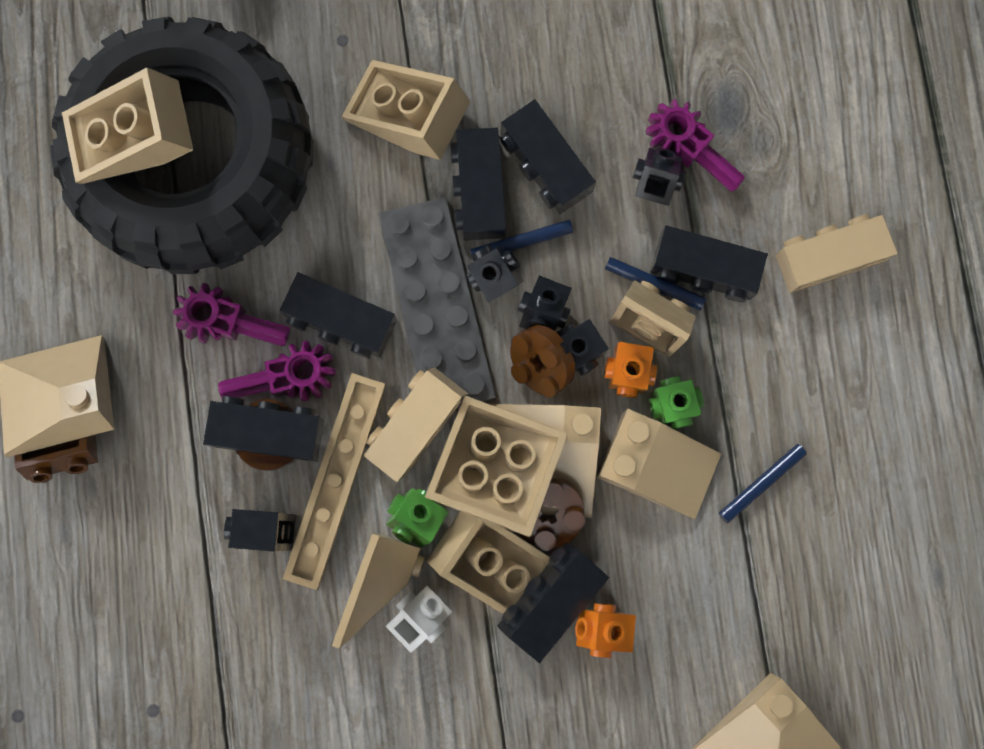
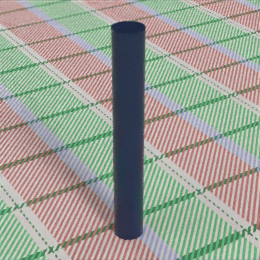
[470,220,573,261]
[605,257,706,311]
[718,444,807,524]

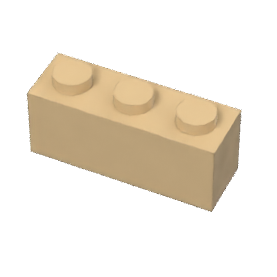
[775,214,898,294]
[363,367,468,482]

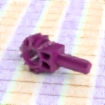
[645,99,745,192]
[173,283,290,347]
[218,341,336,402]

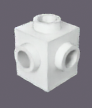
[386,586,452,653]

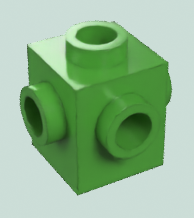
[649,376,704,430]
[385,488,449,548]

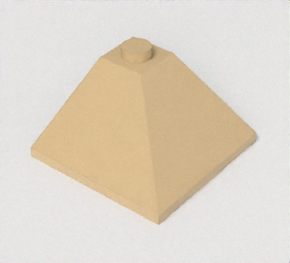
[0,335,114,457]
[425,396,568,537]
[492,404,601,518]
[332,533,425,649]
[692,673,842,749]

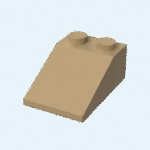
[342,60,471,160]
[62,68,193,184]
[609,280,696,357]
[596,409,721,519]
[426,511,550,614]

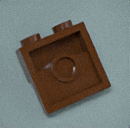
[14,435,98,483]

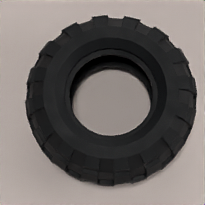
[50,17,314,274]

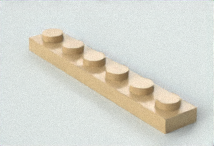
[283,373,386,590]

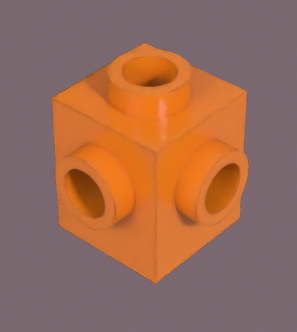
[604,342,657,398]
[575,603,636,658]

